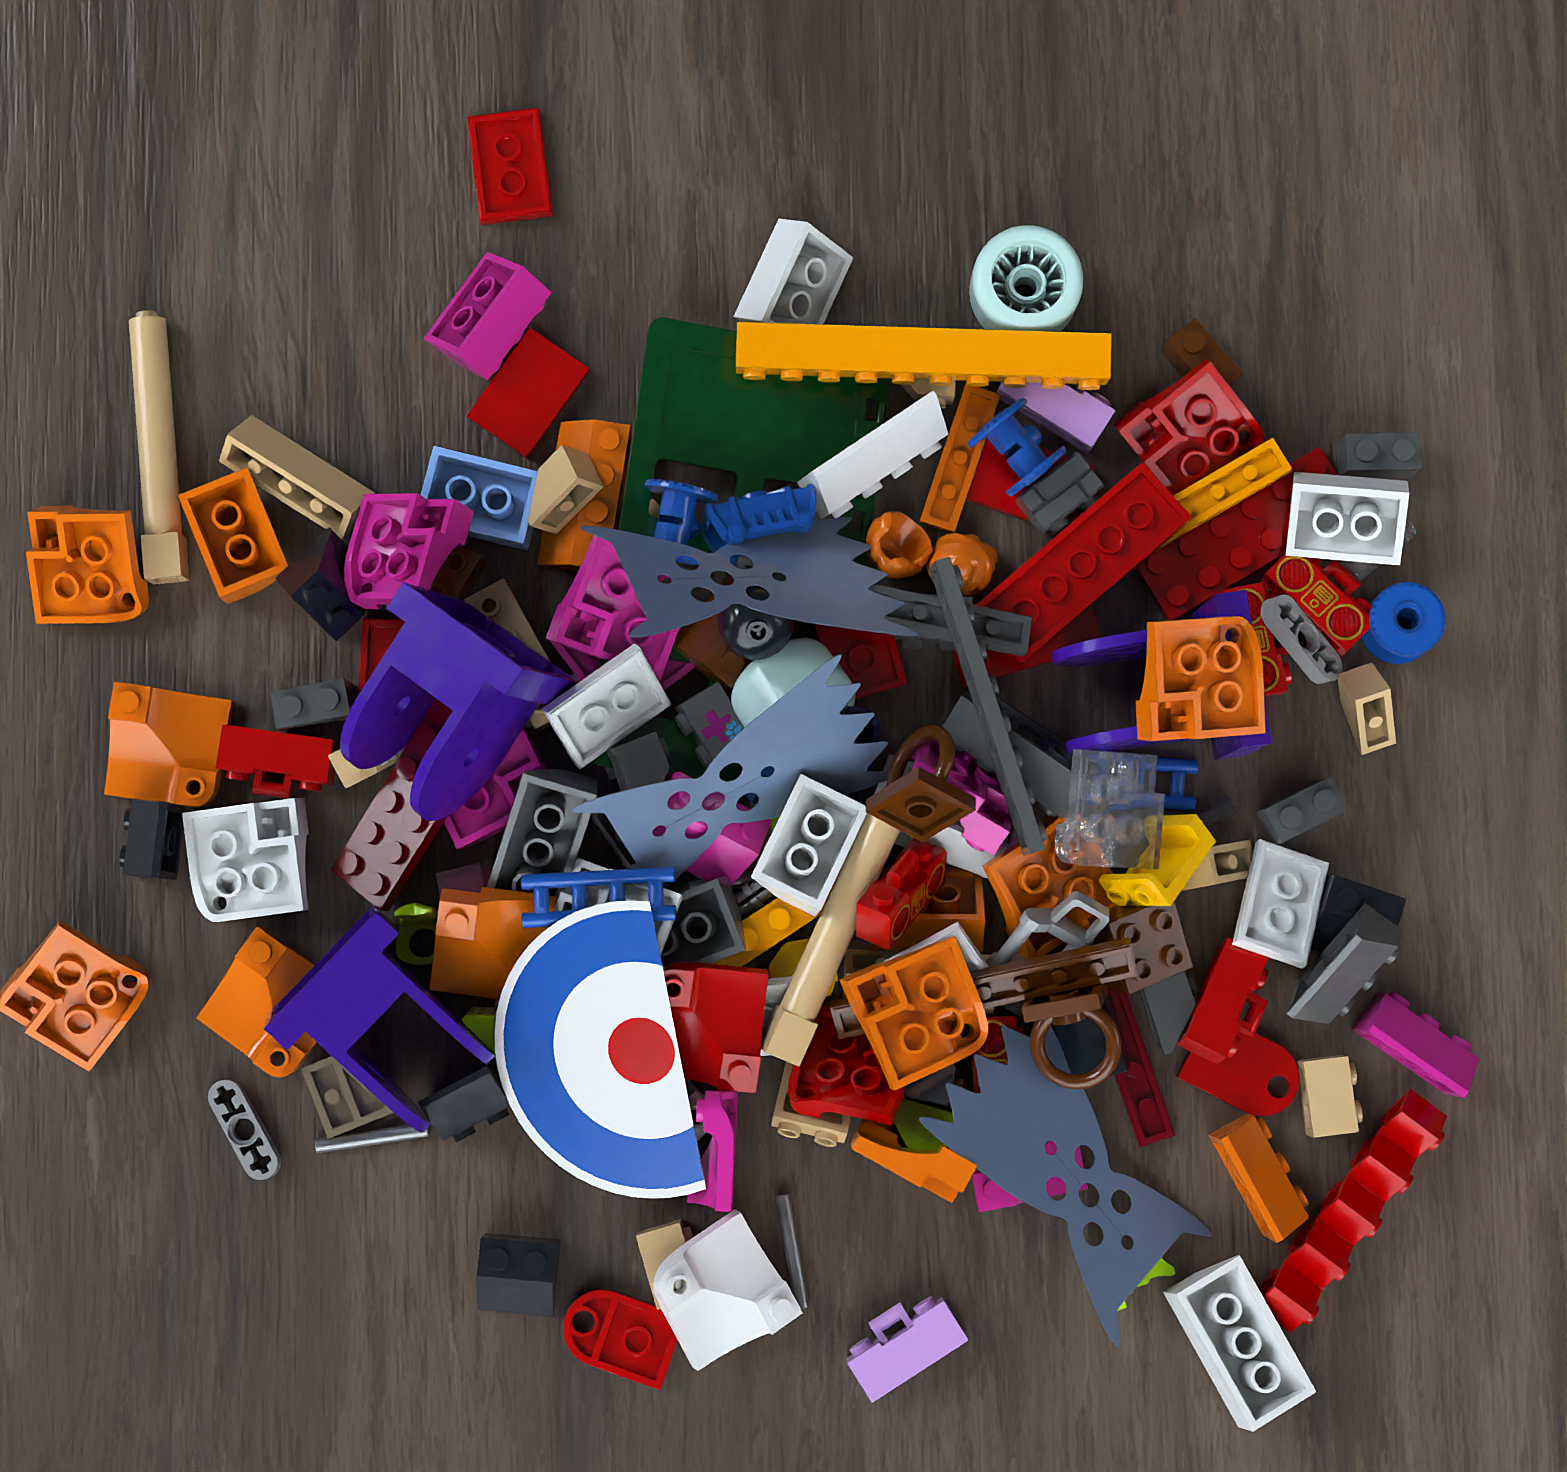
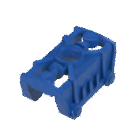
[700,484,816,566]

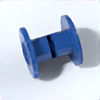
[967,397,1067,497]
[644,479,718,565]
[1361,582,1446,664]

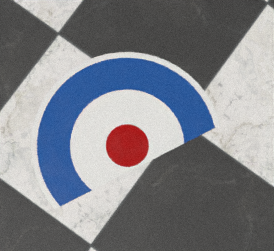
[494,900,706,1198]

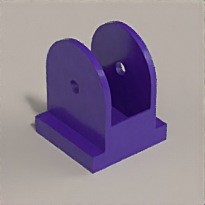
[340,582,579,821]
[1051,590,1272,761]
[264,905,495,1133]

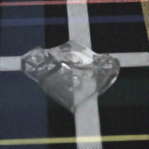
[1055,749,1165,869]

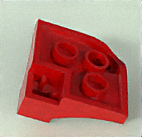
[1113,359,1264,496]
[663,962,769,1093]
[788,1005,906,1125]

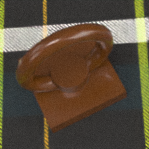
[866,725,976,842]
[1022,983,1122,1090]

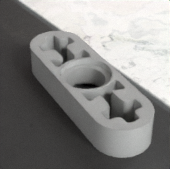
[1261,594,1342,684]
[208,1079,281,1180]

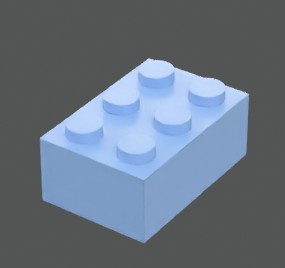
[421,446,538,551]

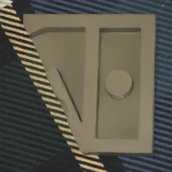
[301,1056,393,1139]

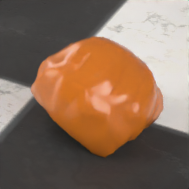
[866,511,933,579]
[926,533,998,597]

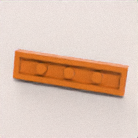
[919,384,1001,534]

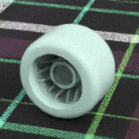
[969,225,1083,332]
[731,638,855,727]

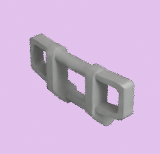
[986,891,1110,1018]

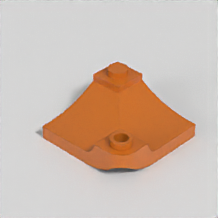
[26,505,149,624]
[1136,616,1266,741]
[104,682,235,808]
[982,814,1116,959]
[429,887,557,1001]
[0,920,149,1071]
[196,926,318,1077]
[839,935,988,1090]
[850,1119,978,1203]

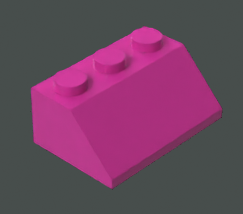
[423,252,552,380]
[652,772,772,886]
[1352,991,1479,1098]

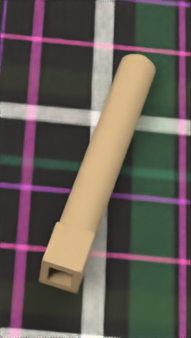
[129,310,190,585]
[761,813,900,1067]

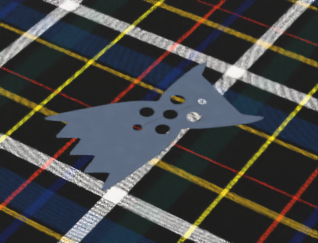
[580,517,918,637]
[571,654,889,889]
[919,1021,1213,1348]

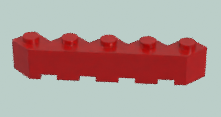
[1260,1088,1447,1333]

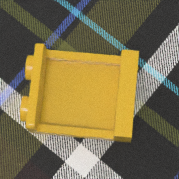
[1099,814,1216,906]

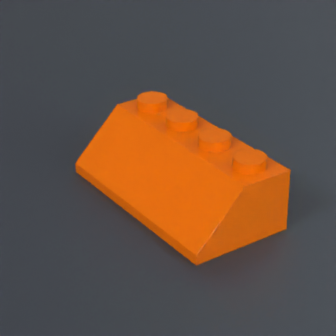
[537,419,632,572]

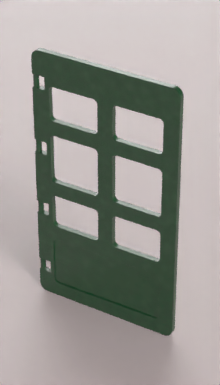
[591,317,891,781]

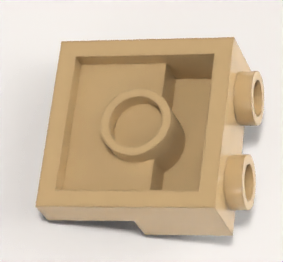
[771,1062,851,1147]

